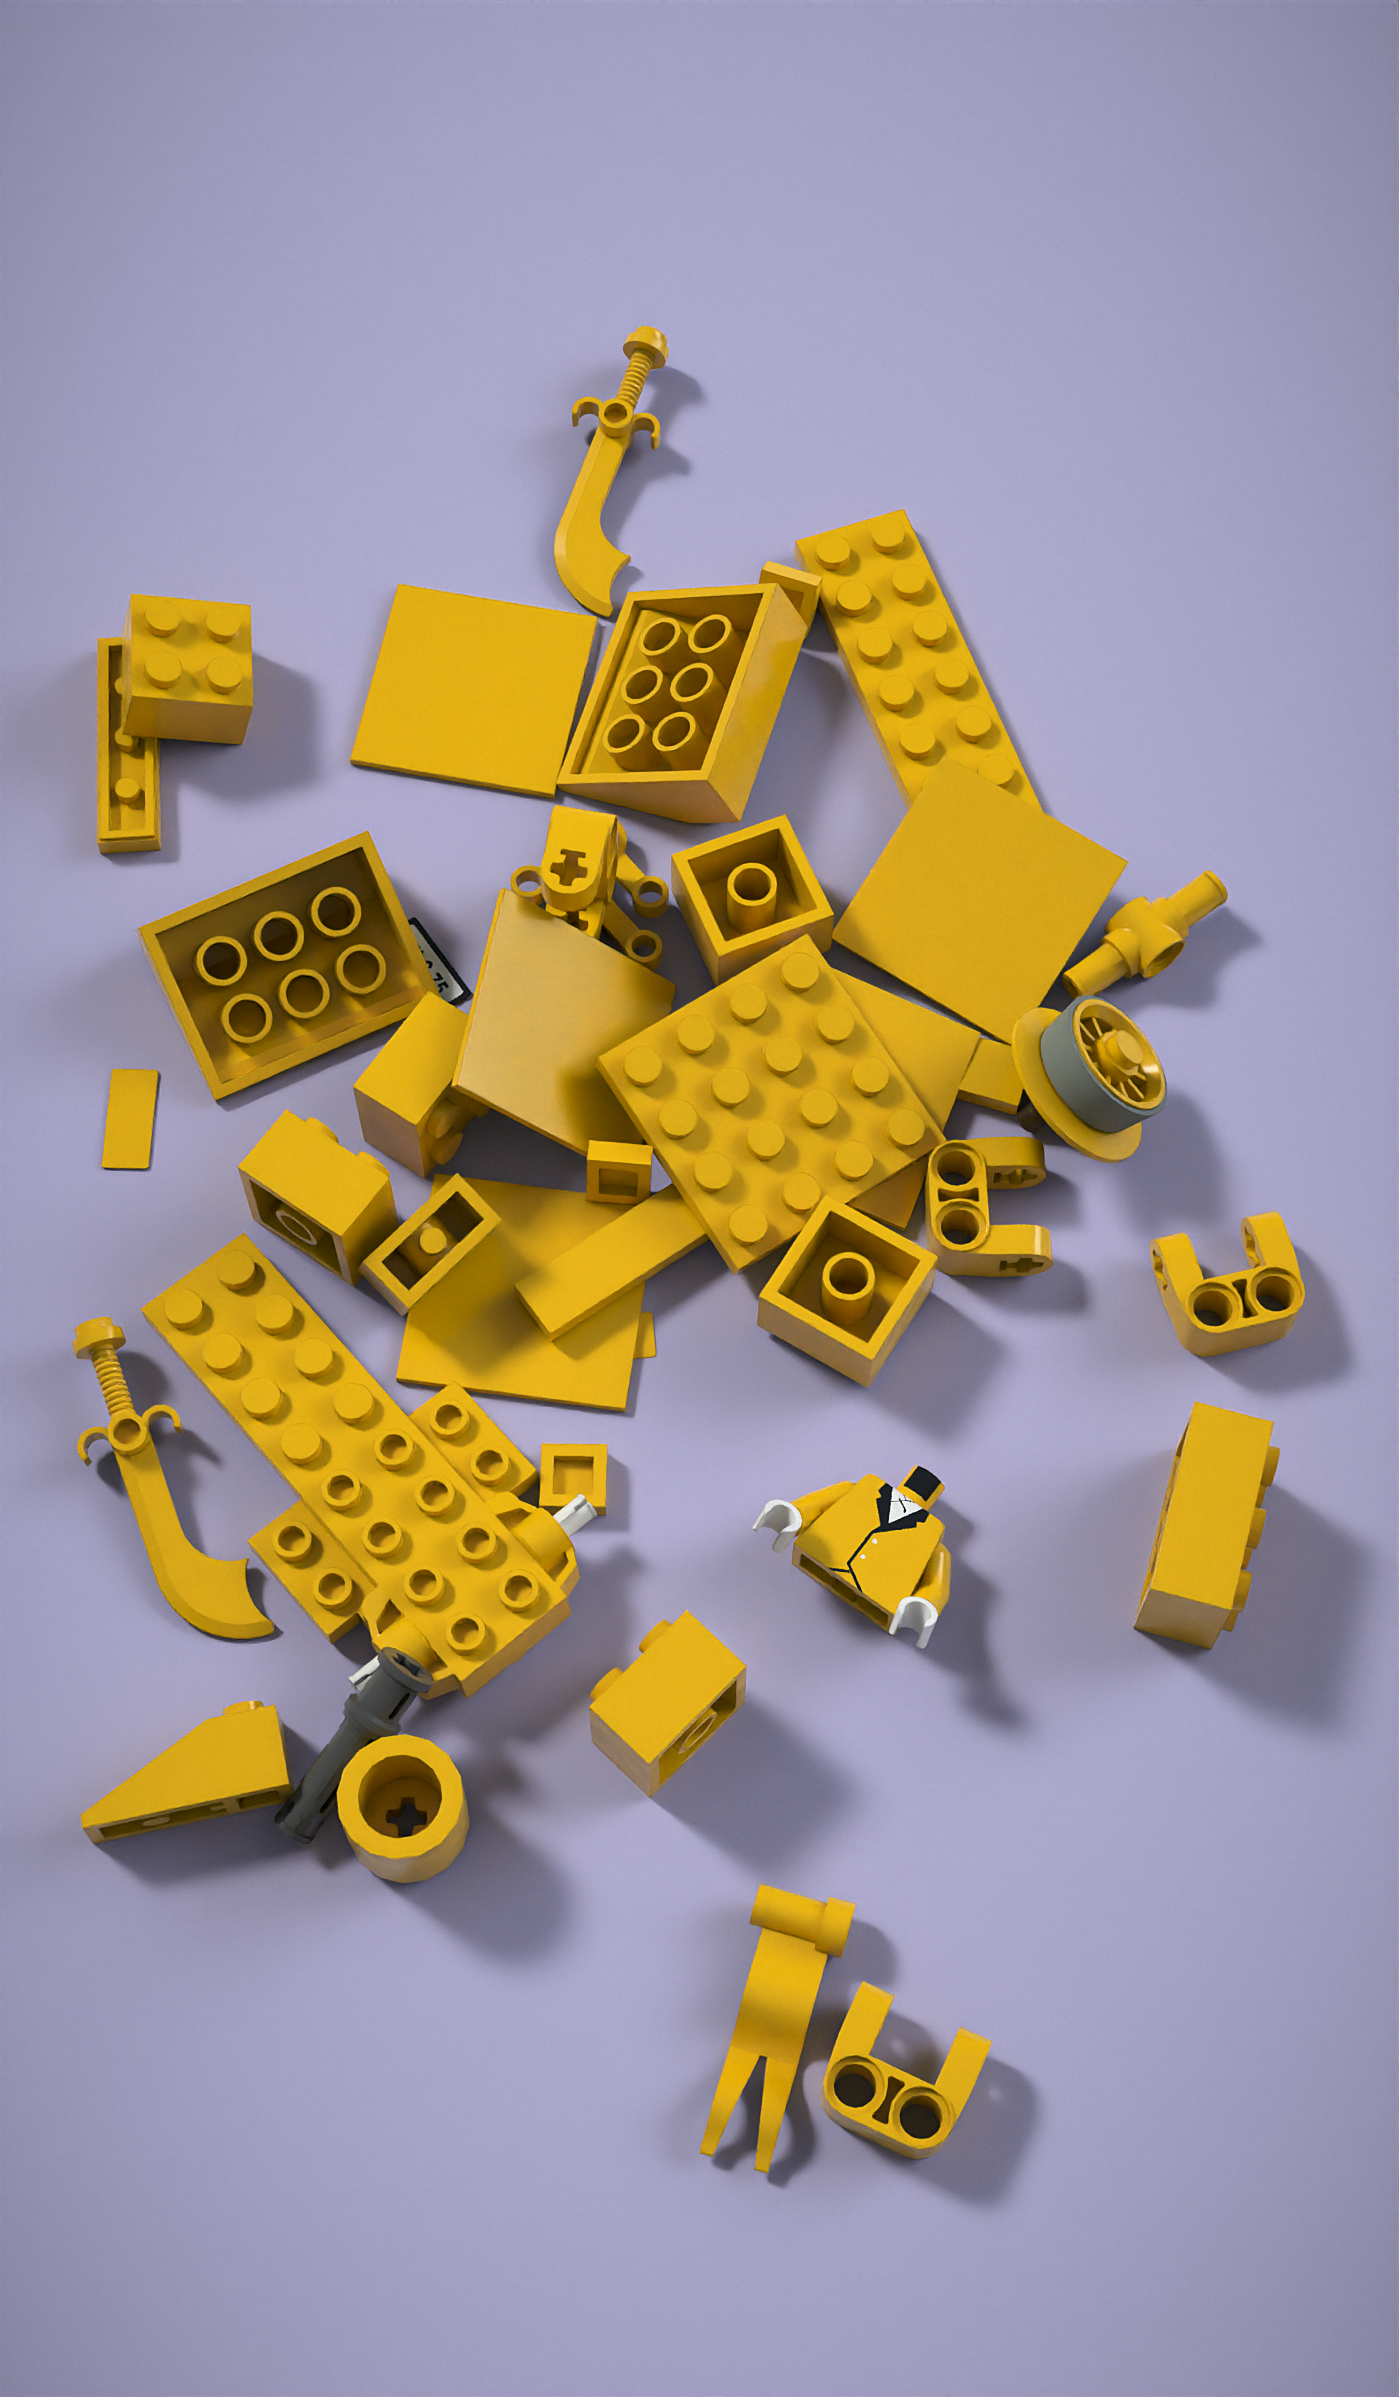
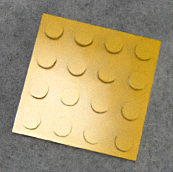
[595,933,947,1276]

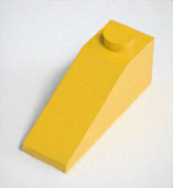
[80,1701,295,1844]

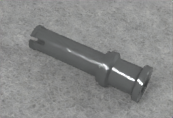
[274,1646,434,1844]

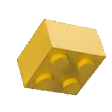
[122,593,253,745]
[671,814,834,987]
[353,991,491,1179]
[238,1109,399,1287]
[757,1194,938,1388]
[589,1610,747,1798]

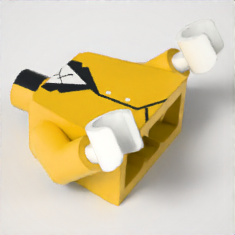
[752,1465,952,1649]

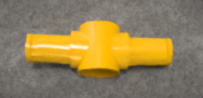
[1061,870,1228,1000]

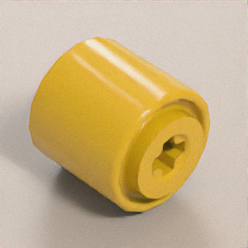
[337,1734,470,1883]

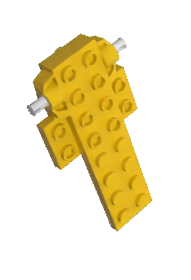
[141,1232,597,1700]

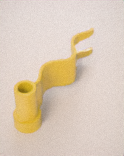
[699,1883,856,2174]

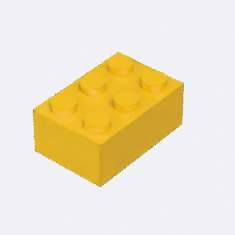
[1133,1401,1280,1649]

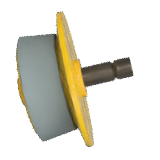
[1011,995,1167,1163]

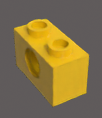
[358,1173,502,1317]

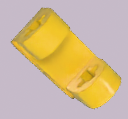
[541,805,618,940]
[924,1136,1053,1277]
[1149,1210,1305,1357]
[820,1981,993,2160]

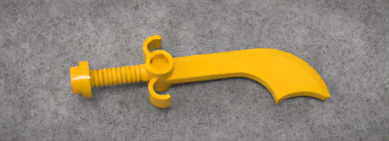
[554,326,669,617]
[72,1317,274,1639]

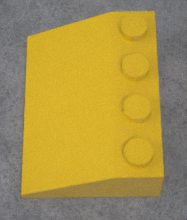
[556,583,808,823]
[135,830,441,1101]

